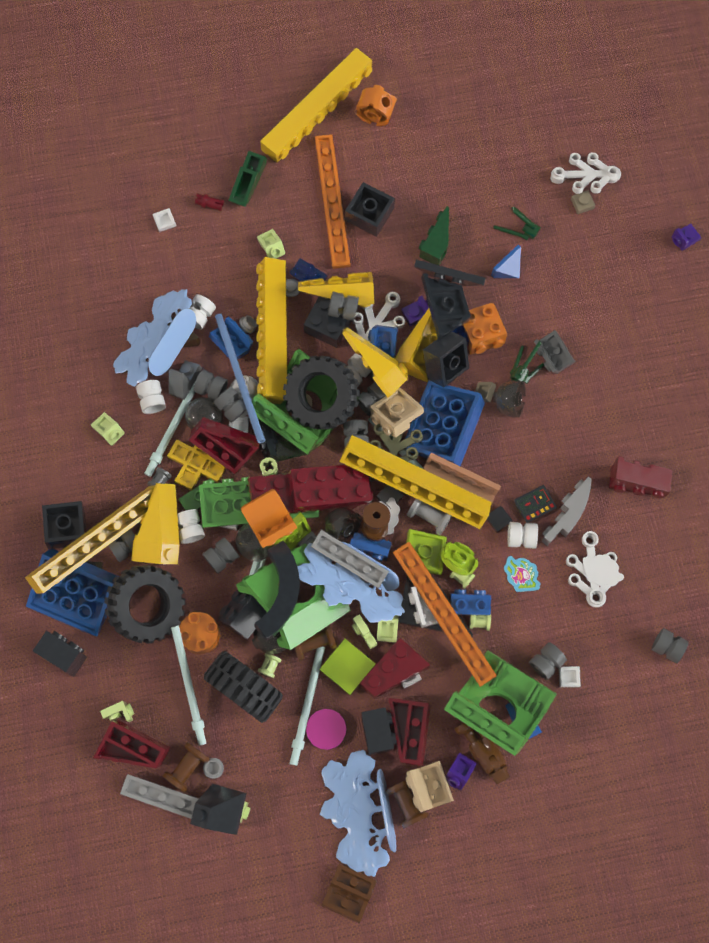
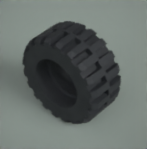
[283,356,360,429]
[104,565,186,644]
[204,651,283,723]

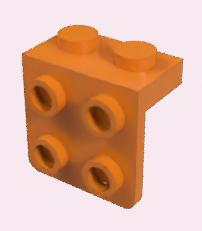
[463,303,507,355]
[241,489,297,548]

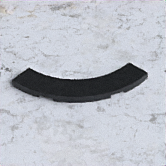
[254,541,300,642]

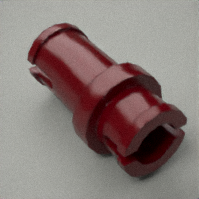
[195,193,224,211]

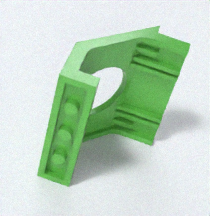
[252,349,337,455]
[236,544,351,650]
[444,650,557,756]

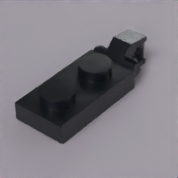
[258,418,278,459]

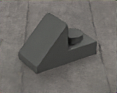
[169,360,203,400]

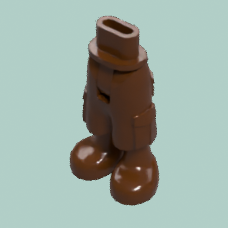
[454,723,510,785]

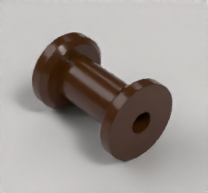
[361,502,391,541]
[295,625,337,661]
[162,742,210,793]
[385,780,429,829]

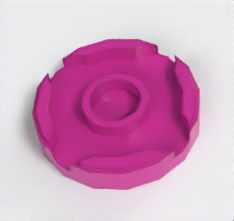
[306,709,346,750]

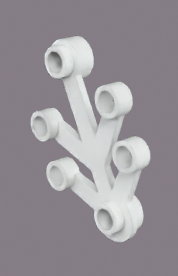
[550,153,621,194]
[352,292,405,342]
[566,531,617,607]

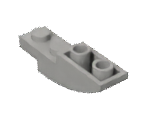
[542,476,591,546]

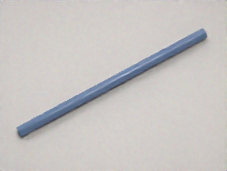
[215,314,265,443]

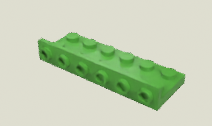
[199,475,319,528]

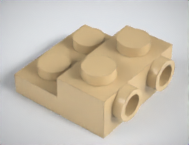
[370,387,424,438]

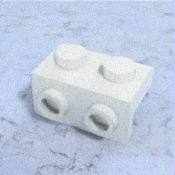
[408,586,439,628]

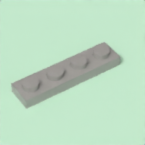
[311,530,389,588]
[120,774,198,819]

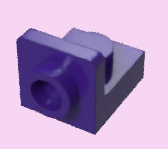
[672,223,701,251]
[401,296,429,326]
[445,753,477,790]

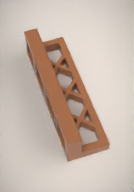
[423,453,501,505]

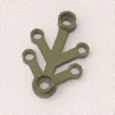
[370,424,423,462]

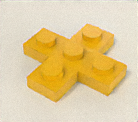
[167,440,227,491]

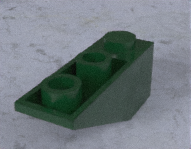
[418,206,449,265]

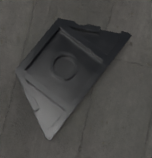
[414,259,486,286]
[421,273,471,338]

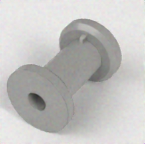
[407,499,452,536]

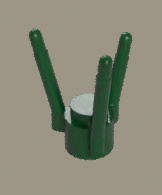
[493,206,541,241]
[510,341,545,385]

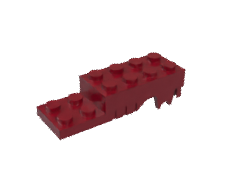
[248,465,373,514]

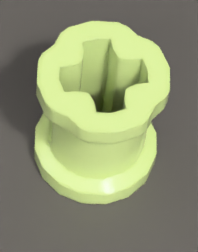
[260,458,278,476]
[449,572,475,589]
[469,614,491,631]
[258,653,282,679]

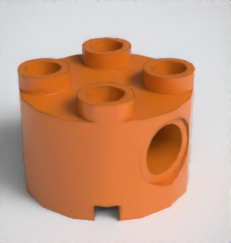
[356,85,397,126]
[179,612,221,655]

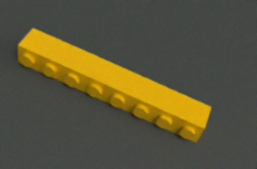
[260,48,372,163]
[256,257,287,404]
[340,435,492,529]
[25,485,155,594]

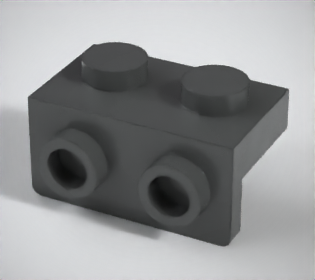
[534,330,576,374]

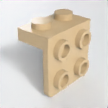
[406,761,454,812]

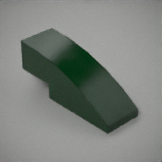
[228,151,268,207]

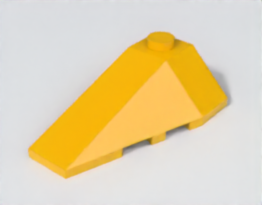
[298,272,374,307]
[395,309,438,382]
[342,327,408,397]
[132,483,179,564]

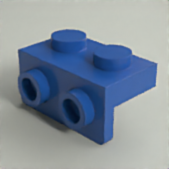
[209,317,253,359]
[368,325,398,359]
[350,532,391,562]
[450,589,491,615]

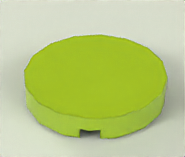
[441,542,478,576]

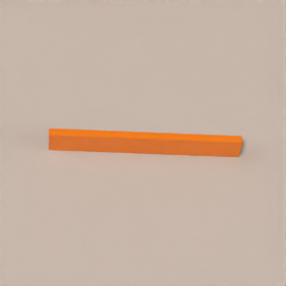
[315,134,351,269]
[393,542,497,687]

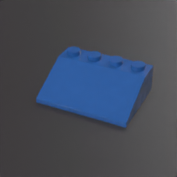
[404,381,485,466]
[26,548,120,637]

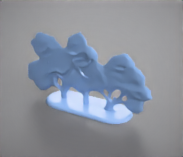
[113,289,196,387]
[297,542,405,623]
[320,750,397,877]

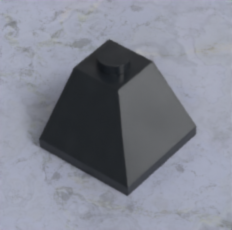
[190,784,247,835]

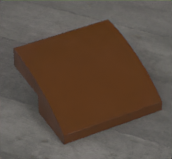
[321,864,377,923]

